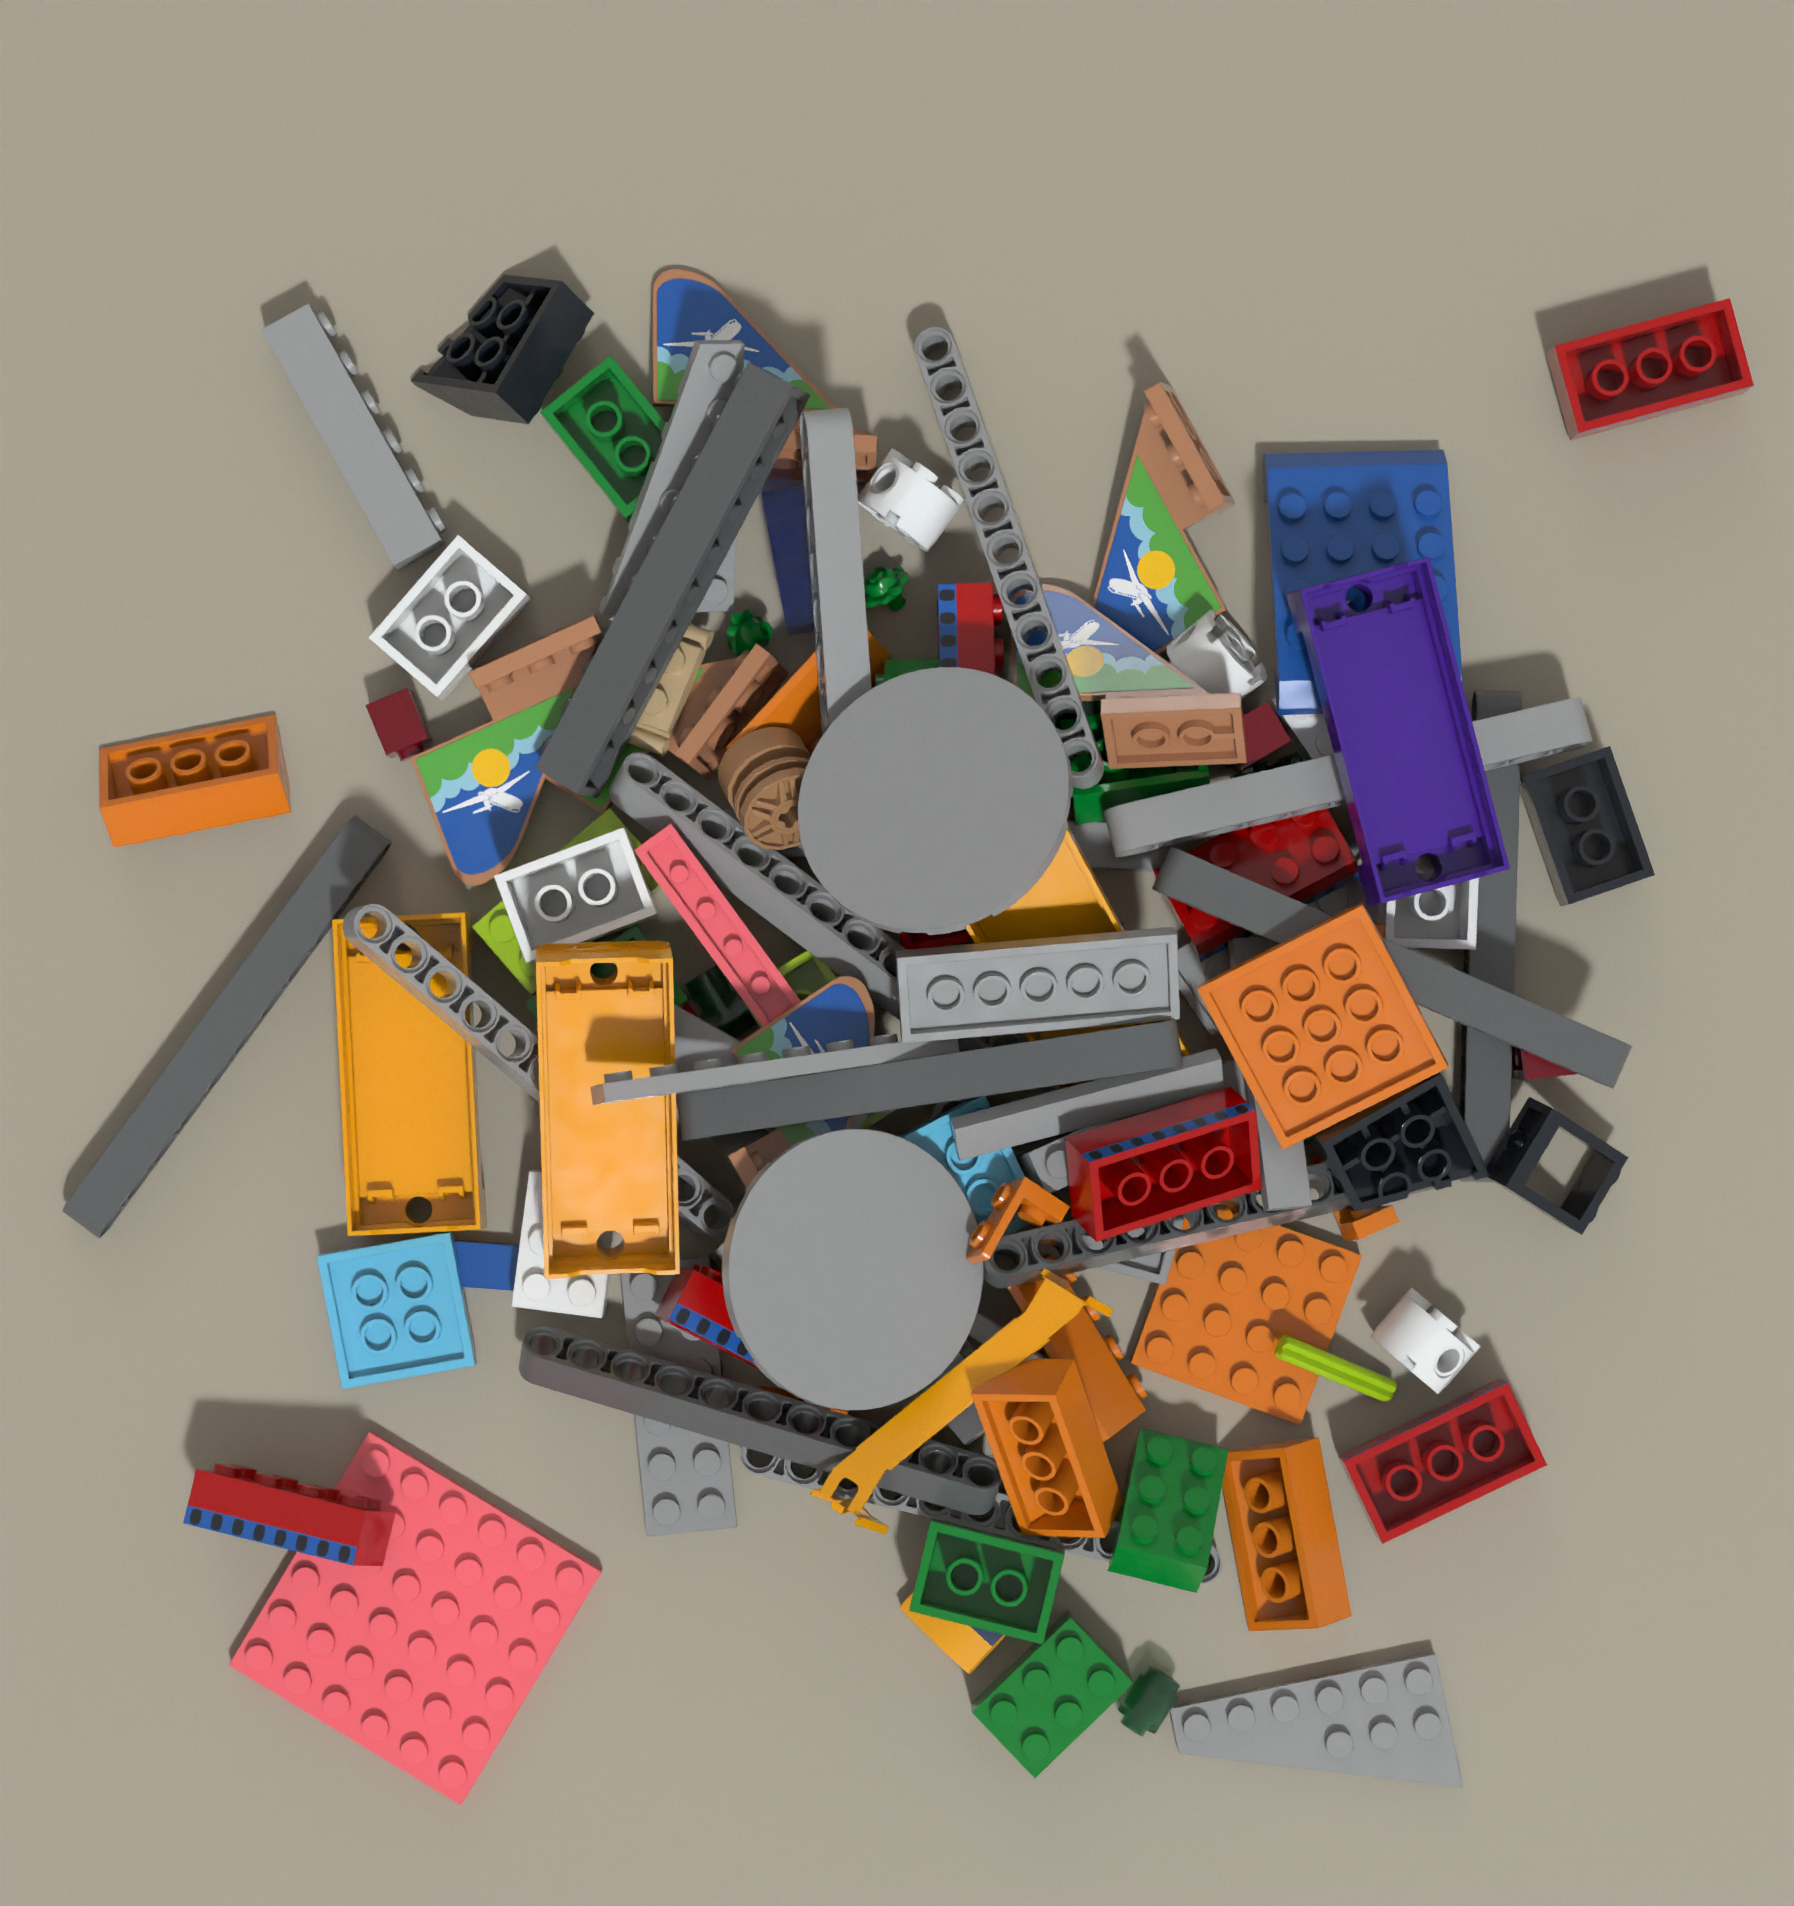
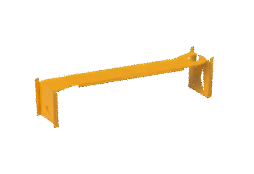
[810,1268,1114,1535]

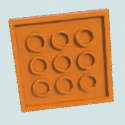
[1197,902,1449,1150]
[1130,1204,1362,1425]

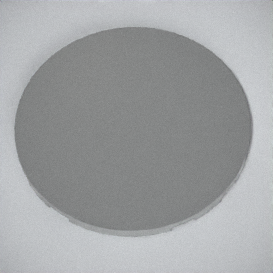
[798,667,1073,935]
[722,1129,983,1410]

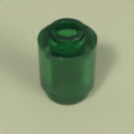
[1117,1665,1181,1737]

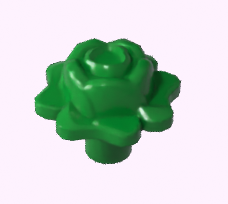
[864,565,909,612]
[726,609,772,656]

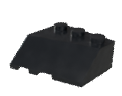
[411,274,594,424]
[1310,1072,1490,1212]

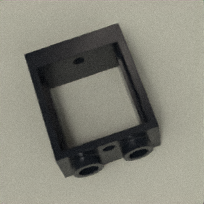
[1487,1097,1629,1235]

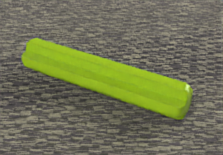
[1274,1335,1397,1403]

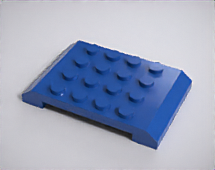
[1262,450,1462,715]

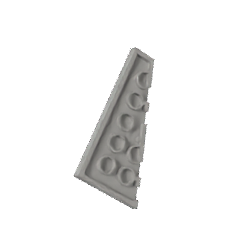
[598,340,745,615]
[1169,1652,1463,1787]

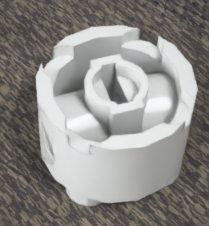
[858,448,965,552]
[1166,610,1267,700]
[1370,1287,1481,1394]

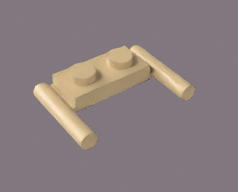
[627,623,714,756]

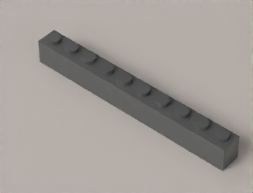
[535,362,811,798]

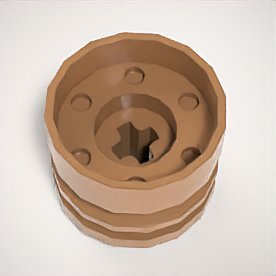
[718,727,811,850]

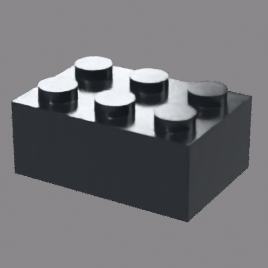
[1520,746,1655,906]

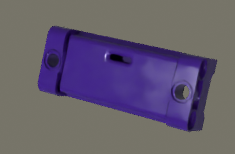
[1286,557,1510,906]

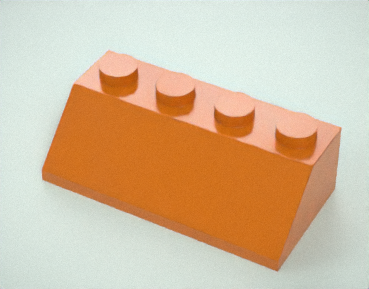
[726,630,891,754]
[99,714,291,848]
[1008,1254,1148,1442]
[971,1359,1123,1538]
[1222,1437,1352,1631]

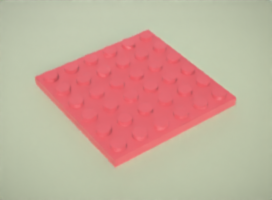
[229,1431,602,1805]

